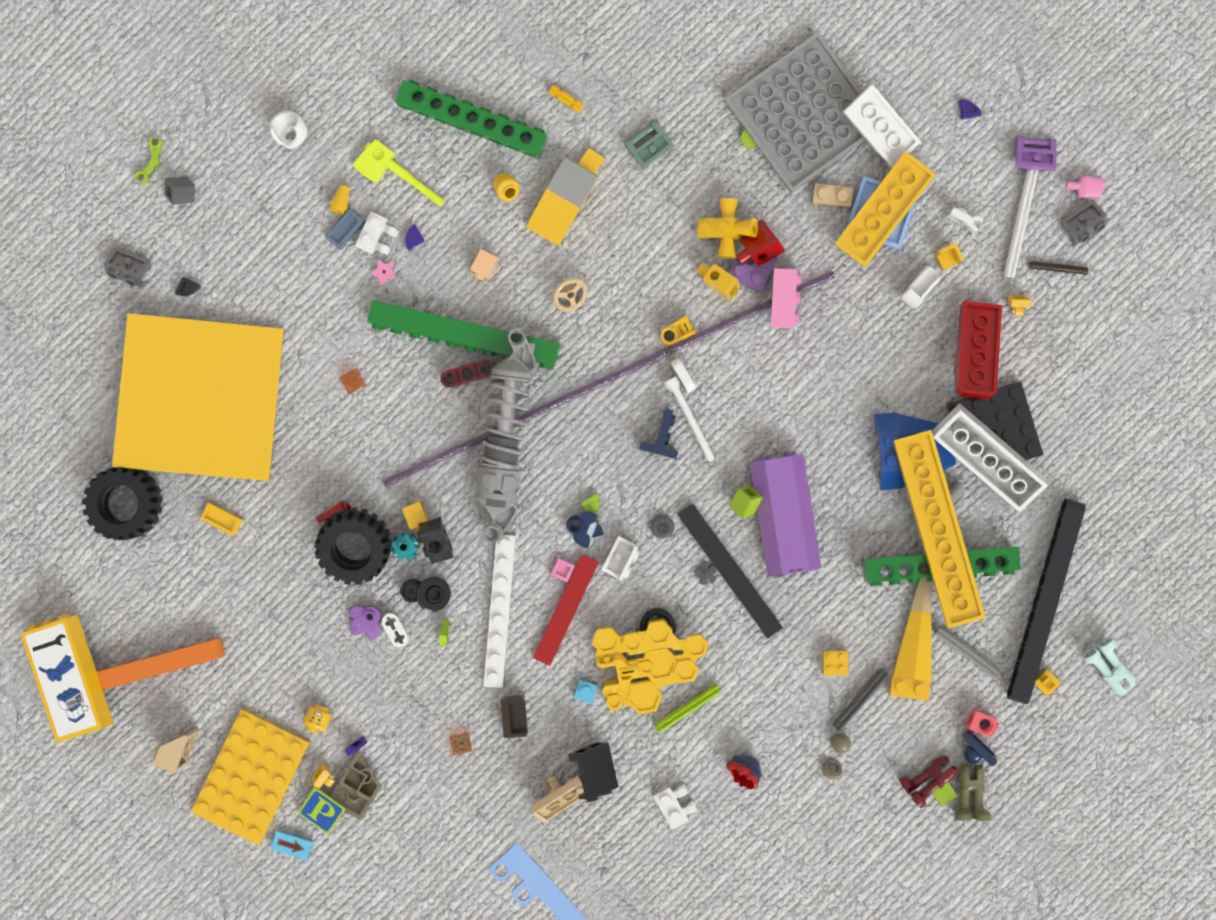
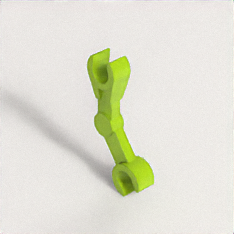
[134,137,164,185]

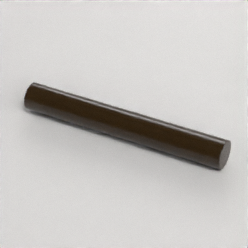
[1029,261,1088,275]

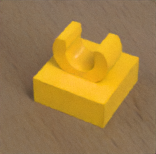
[1007,295,1031,316]
[1035,668,1061,697]
[311,762,335,789]

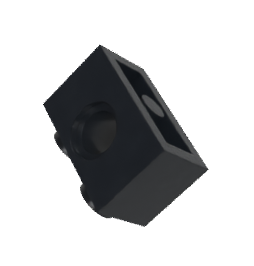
[417,517,454,564]

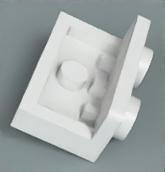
[601,536,641,581]

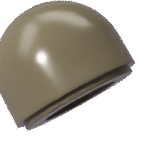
[831,733,851,753]
[822,759,842,779]

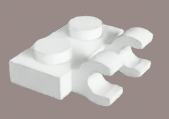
[355,212,399,255]
[653,784,698,830]

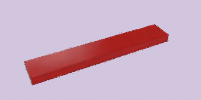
[533,554,599,666]

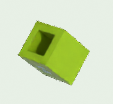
[729,486,763,518]

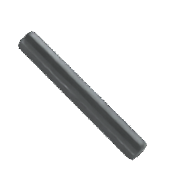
[833,668,889,731]

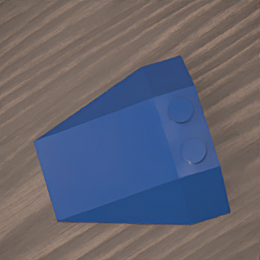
[874,412,956,490]

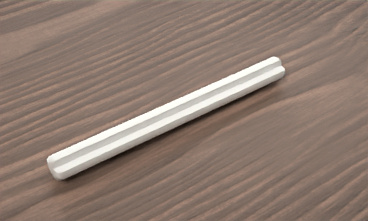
[1003,169,1038,278]

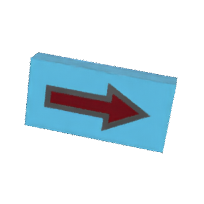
[271,829,314,860]

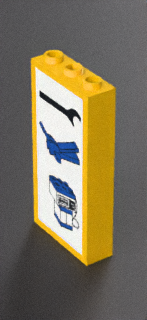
[20,613,114,743]

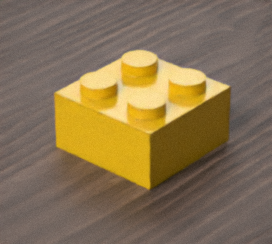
[822,650,848,675]

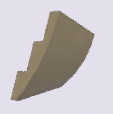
[330,751,381,820]

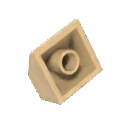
[153,728,199,773]

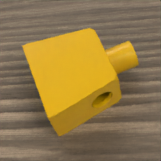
[696,263,741,303]

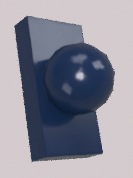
[963,730,997,767]

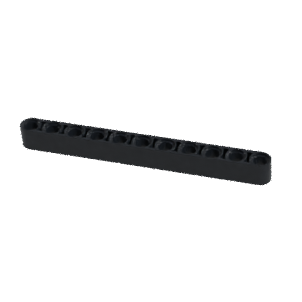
[1007,498,1086,704]

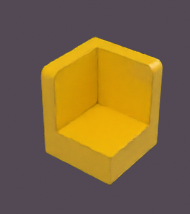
[934,243,964,271]

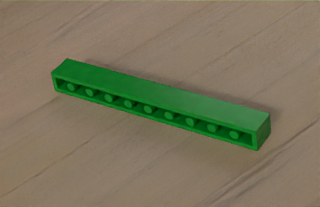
[367,300,560,370]

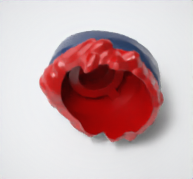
[726,755,762,789]

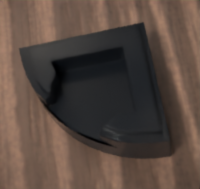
[175,277,201,296]

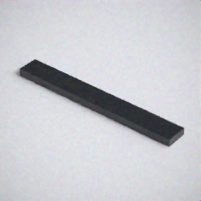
[677,503,783,639]

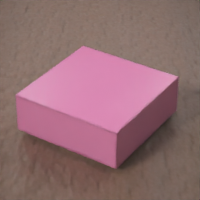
[550,557,576,583]

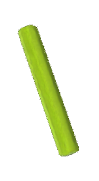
[654,684,721,733]

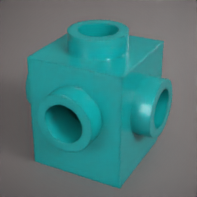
[391,532,420,561]

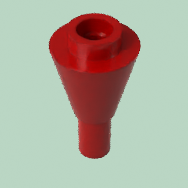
[316,500,351,523]

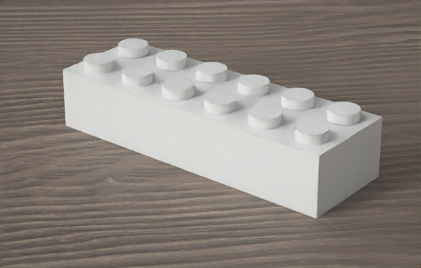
[932,403,1048,512]

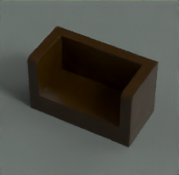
[501,695,528,738]

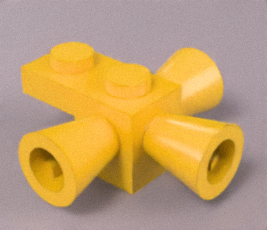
[697,198,758,259]

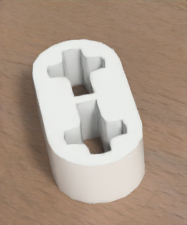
[670,358,697,393]
[382,612,409,647]

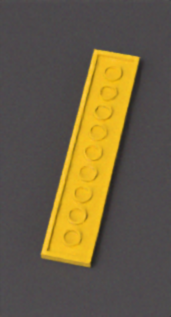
[893,430,986,629]

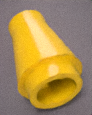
[329,185,350,215]

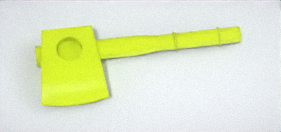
[353,139,445,207]

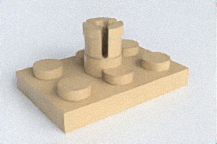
[529,776,584,823]

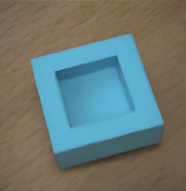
[574,679,598,704]

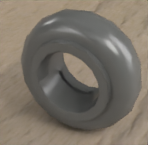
[651,515,674,539]

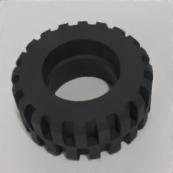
[82,467,163,540]
[314,507,392,585]

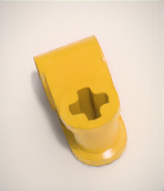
[659,315,697,346]

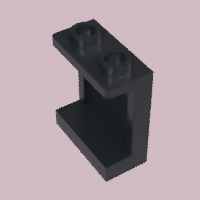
[568,742,619,802]

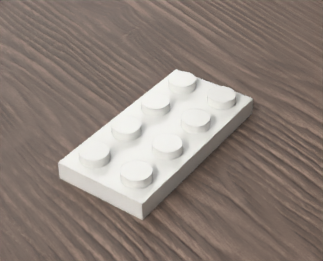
[842,84,921,169]

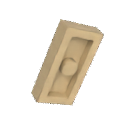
[812,183,853,208]

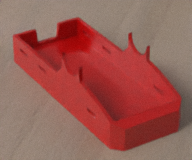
[953,301,1002,399]

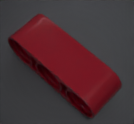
[441,359,495,388]

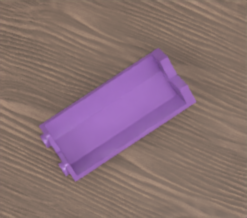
[750,451,821,576]

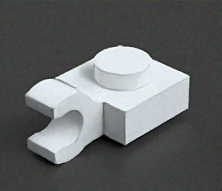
[947,207,984,232]

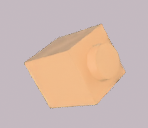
[470,249,499,281]

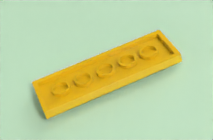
[834,151,936,268]

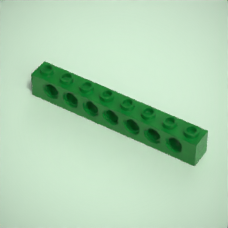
[395,80,548,160]
[862,546,1021,586]

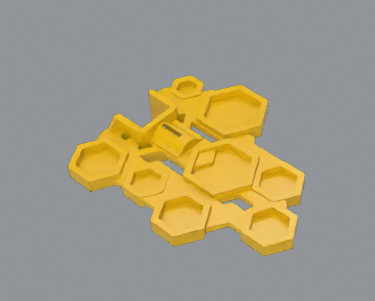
[592,619,709,714]

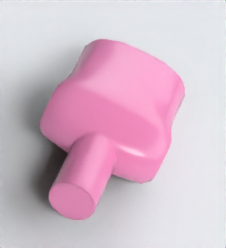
[1066,176,1104,199]

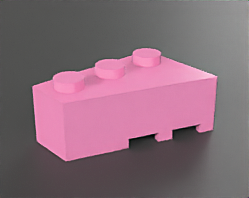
[771,268,801,328]

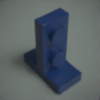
[639,408,678,459]

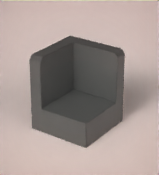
[164,177,195,205]

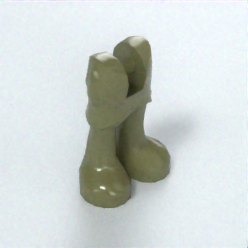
[954,764,991,821]

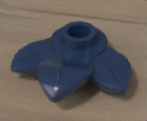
[566,511,604,548]

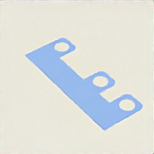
[490,843,587,920]

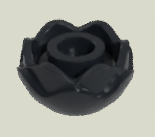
[400,579,421,603]

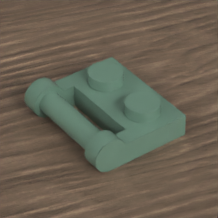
[623,119,674,169]

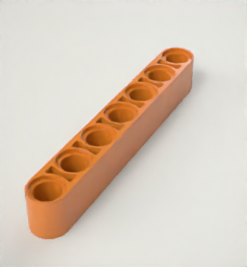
[97,637,226,690]

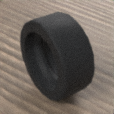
[640,608,676,634]

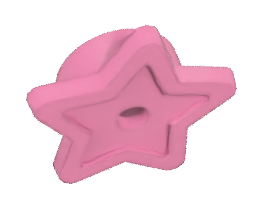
[372,260,396,285]

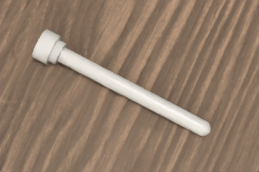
[664,376,714,461]

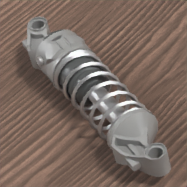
[474,329,537,543]

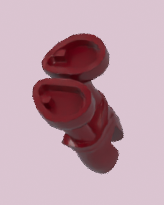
[898,755,959,809]

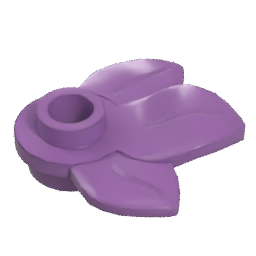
[348,605,381,640]

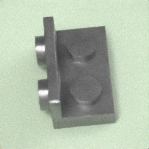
[1060,200,1107,246]
[104,246,151,287]

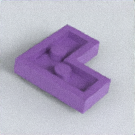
[729,257,778,293]

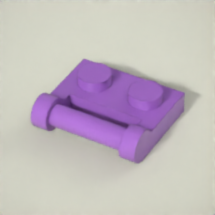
[1015,135,1056,171]

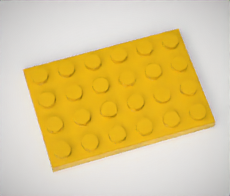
[191,708,311,846]

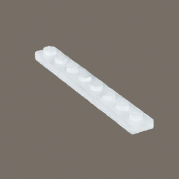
[483,534,516,688]

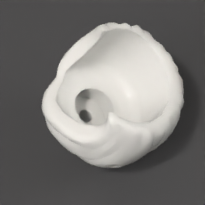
[269,111,307,149]

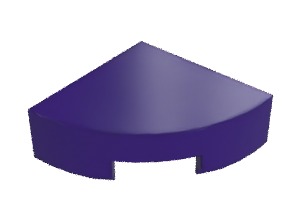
[958,99,982,120]
[405,224,425,251]
[345,737,367,757]

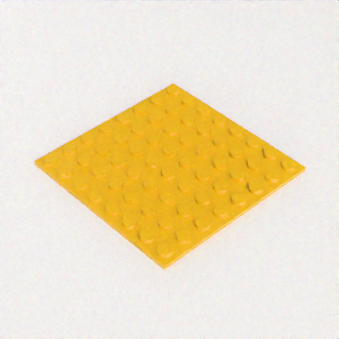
[112,313,284,481]

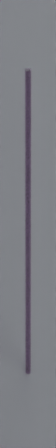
[382,271,835,487]

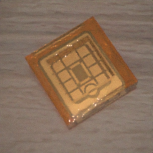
[450,732,473,755]

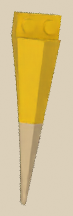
[889,564,931,701]

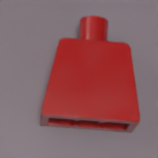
[736,219,785,266]

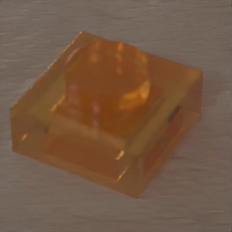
[339,369,366,395]

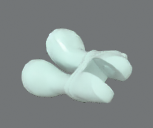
[1082,637,1136,696]

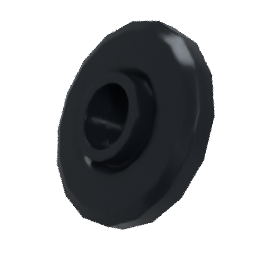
[416,577,451,612]

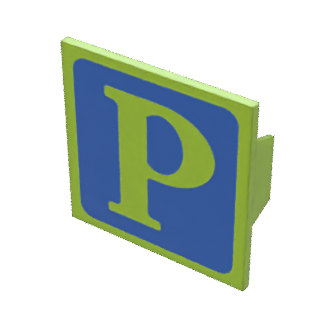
[297,787,347,835]

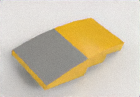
[526,157,599,246]

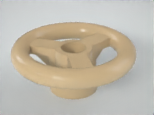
[552,277,588,312]

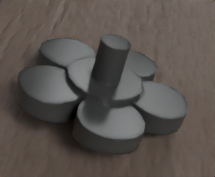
[695,563,717,585]

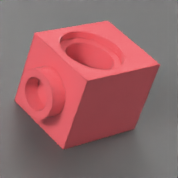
[965,708,998,737]

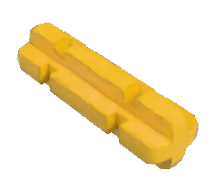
[549,85,584,113]

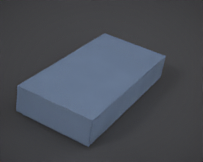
[325,208,365,250]

